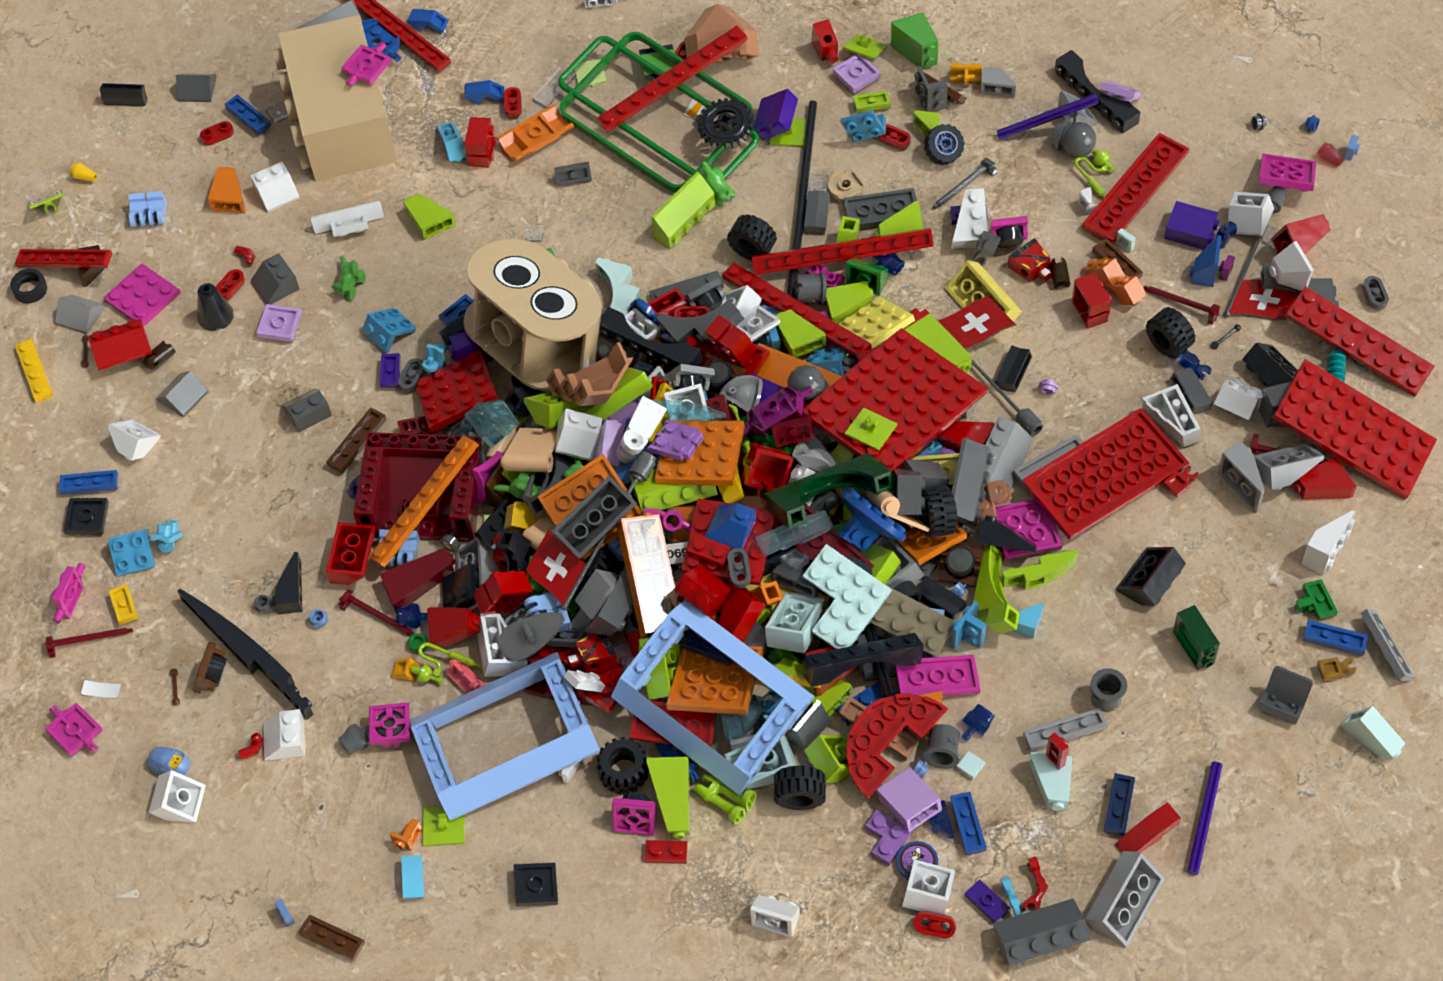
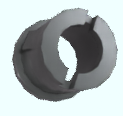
[794,272,827,305]
[1090,668,1127,712]
[923,724,960,769]

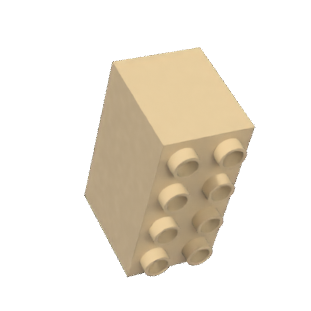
[272,15,397,181]

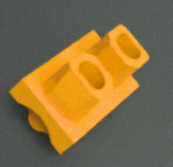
[950,63,982,85]

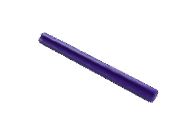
[997,94,1098,140]
[1187,761,1223,875]

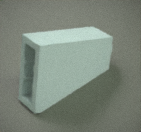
[1340,706,1406,760]
[1029,752,1072,811]

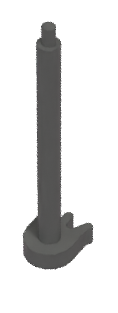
[933,158,997,208]

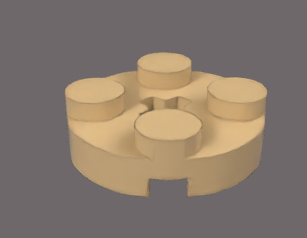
[828,170,863,204]

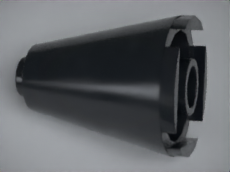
[197,283,234,331]

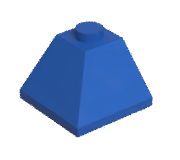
[1189,235,1221,287]
[704,503,756,549]

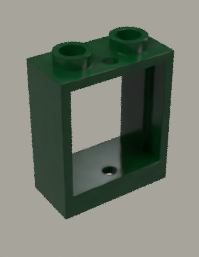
[1173,605,1220,670]

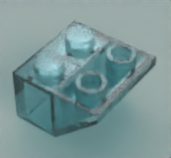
[464,400,520,448]
[718,694,762,740]

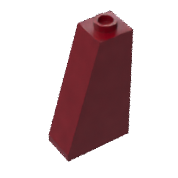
[380,548,456,614]

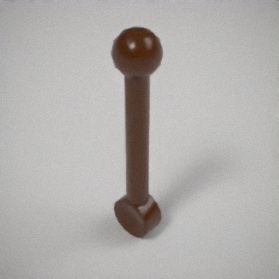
[81,334,89,368]
[170,668,180,705]

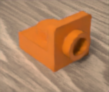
[390,818,423,851]

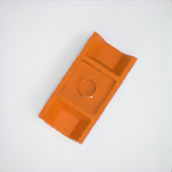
[497,104,574,162]

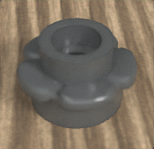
[1251,113,1267,131]
[254,595,273,613]

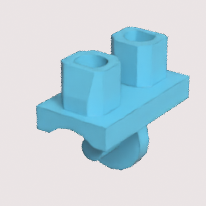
[422,342,447,374]
[151,520,183,553]

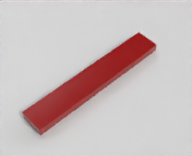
[15,249,113,268]

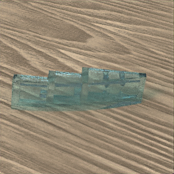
[652,400,727,421]
[755,510,834,557]

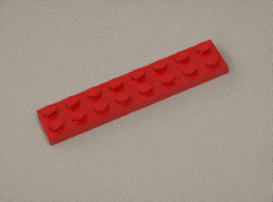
[1082,133,1190,244]
[1285,286,1435,397]

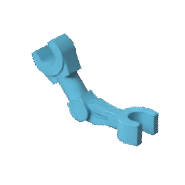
[1000,877,1021,916]

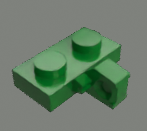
[1294,579,1338,621]

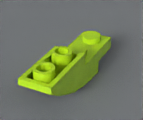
[1002,550,1078,590]

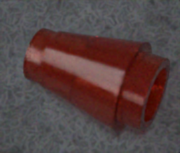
[1317,142,1345,167]

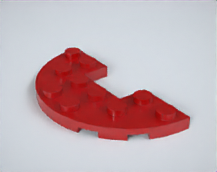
[526,644,622,714]
[846,693,948,800]

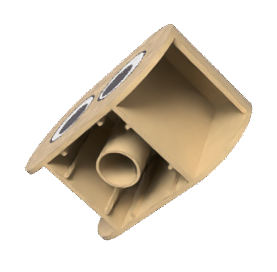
[464,239,602,391]

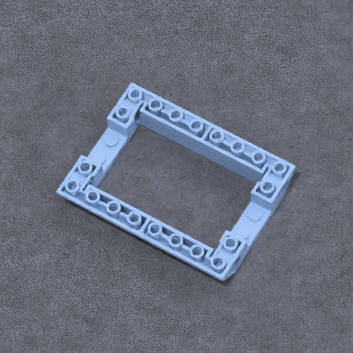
[611,600,815,796]
[410,652,600,821]

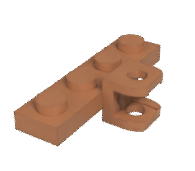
[977,480,1012,530]
[838,696,918,760]

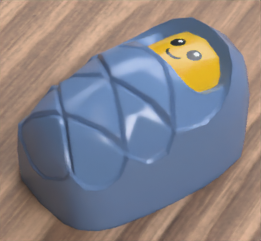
[147,747,191,775]

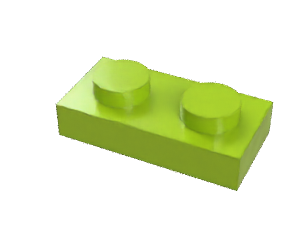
[853,90,891,113]

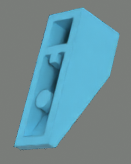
[437,121,466,162]

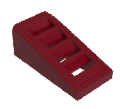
[397,416,440,434]

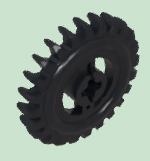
[697,98,755,149]

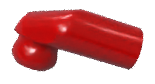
[234,245,255,265]
[238,733,264,759]

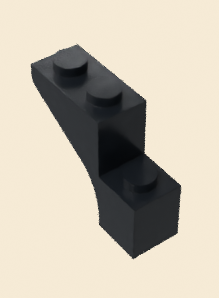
[505,375,542,414]
[496,529,532,605]

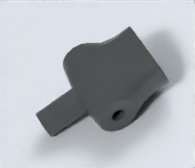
[338,724,376,755]

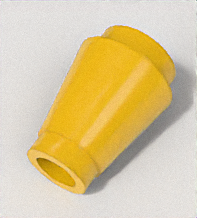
[70,162,98,183]

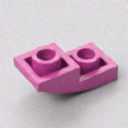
[804,265,845,288]

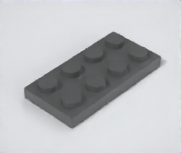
[844,188,917,229]

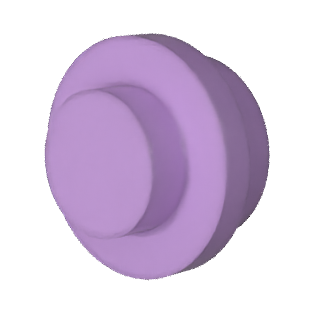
[1039,379,1058,394]

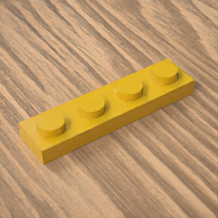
[15,338,54,403]

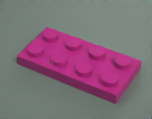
[894,655,981,697]

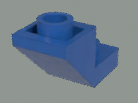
[406,9,449,35]
[464,80,504,104]

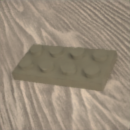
[870,585,955,657]

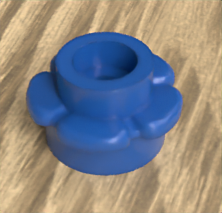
[1305,115,1320,132]

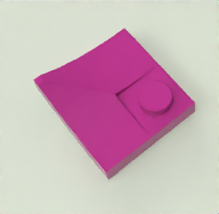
[472,451,504,504]

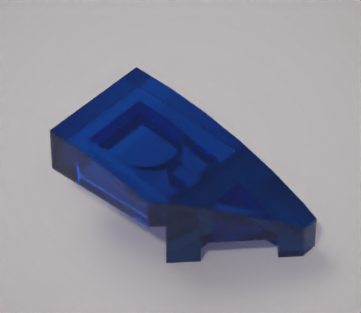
[928,800,954,839]

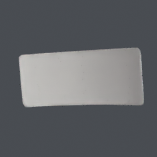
[81,680,121,698]

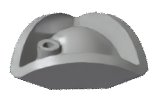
[720,375,763,412]
[792,443,835,472]

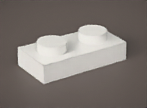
[564,670,605,692]

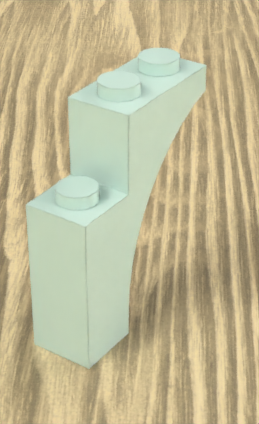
[595,257,641,316]

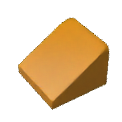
[391,658,420,682]

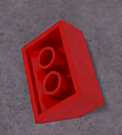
[88,319,152,371]
[326,522,376,585]

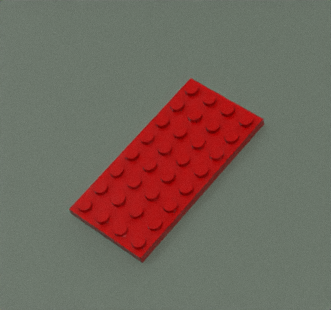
[1272,359,1437,500]
[1021,408,1190,540]

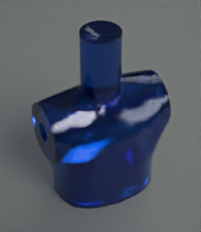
[1216,221,1237,249]
[872,253,905,276]
[396,603,428,629]
[962,704,995,742]

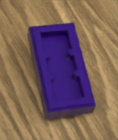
[965,879,1010,923]

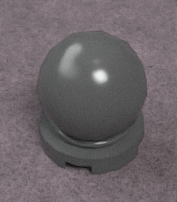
[1051,115,1096,157]
[787,365,829,408]

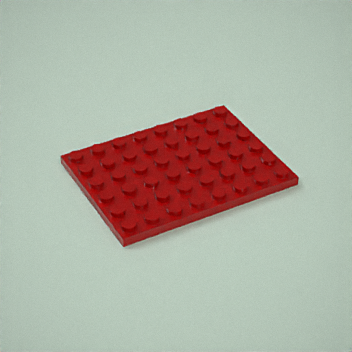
[801,328,988,475]

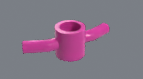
[643,508,692,533]

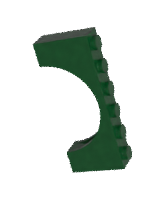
[764,453,894,529]

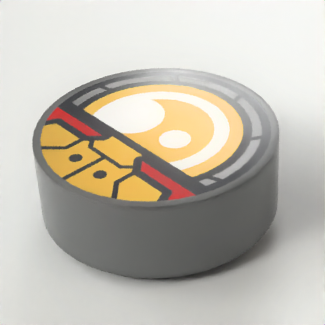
[441,534,460,552]

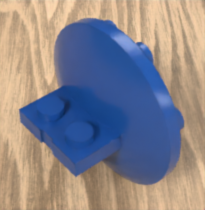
[839,488,907,552]

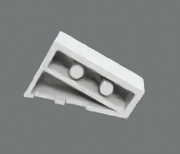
[951,188,988,249]
[1142,384,1202,447]
[477,614,528,677]

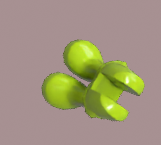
[694,773,757,825]

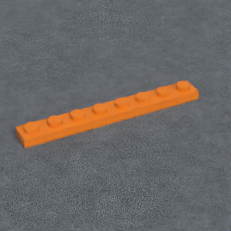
[369,435,479,568]

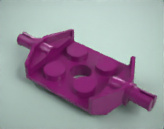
[743,386,813,437]

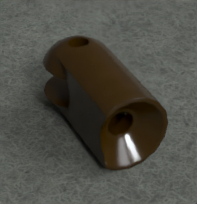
[1050,257,1071,289]
[143,340,176,370]

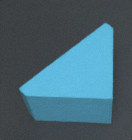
[1013,603,1044,638]

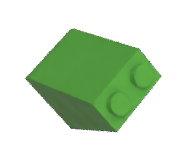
[891,12,939,69]

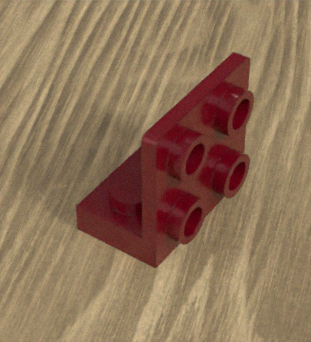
[771,414,815,447]

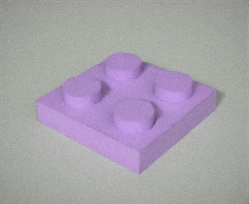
[833,54,881,93]
[1100,81,1142,102]
[256,304,302,342]

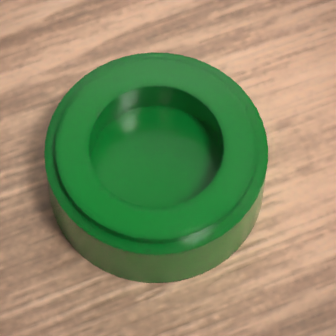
[408,633,428,654]

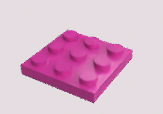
[1259,153,1316,192]
[103,263,181,326]
[995,499,1062,561]

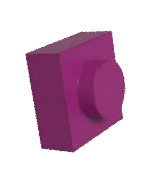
[1219,255,1235,281]

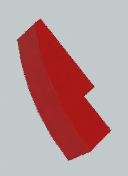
[1115,802,1181,852]

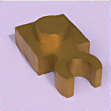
[1317,657,1356,682]

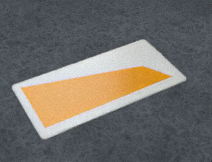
[683,96,709,119]

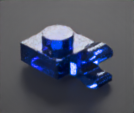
[1179,349,1212,381]

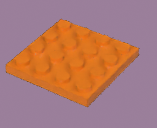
[655,420,745,486]
[537,454,643,561]
[666,646,763,715]

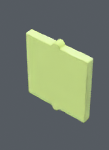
[575,59,607,87]

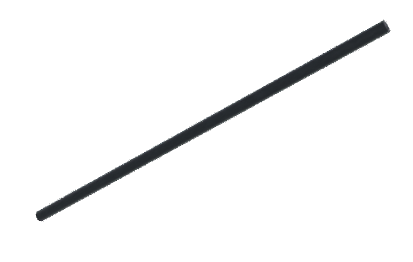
[780,100,817,355]

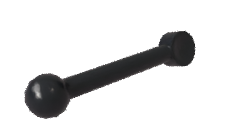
[1211,324,1241,349]

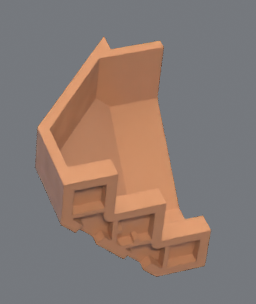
[685,4,759,63]
[546,342,633,406]

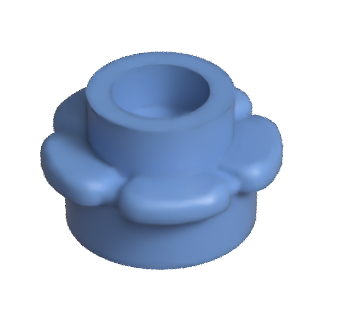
[951,581,966,598]
[309,609,328,628]
[913,759,929,778]

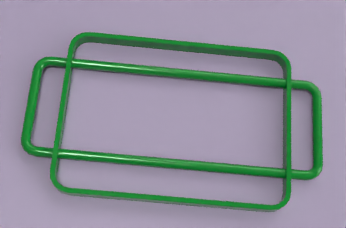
[558,32,759,193]

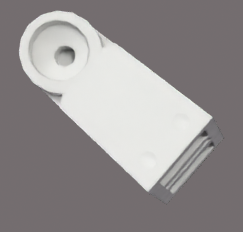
[616,396,667,464]

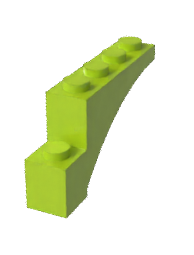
[973,545,1020,635]

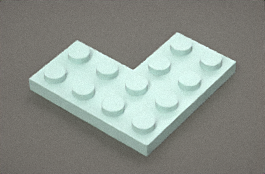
[803,544,892,649]

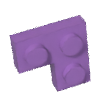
[865,809,912,866]

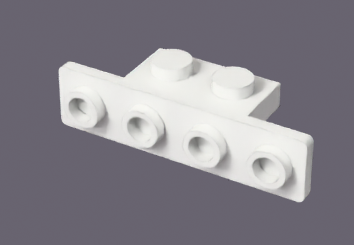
[311,201,384,237]

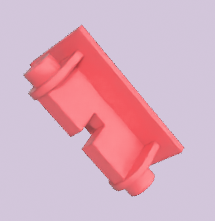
[445,659,486,694]

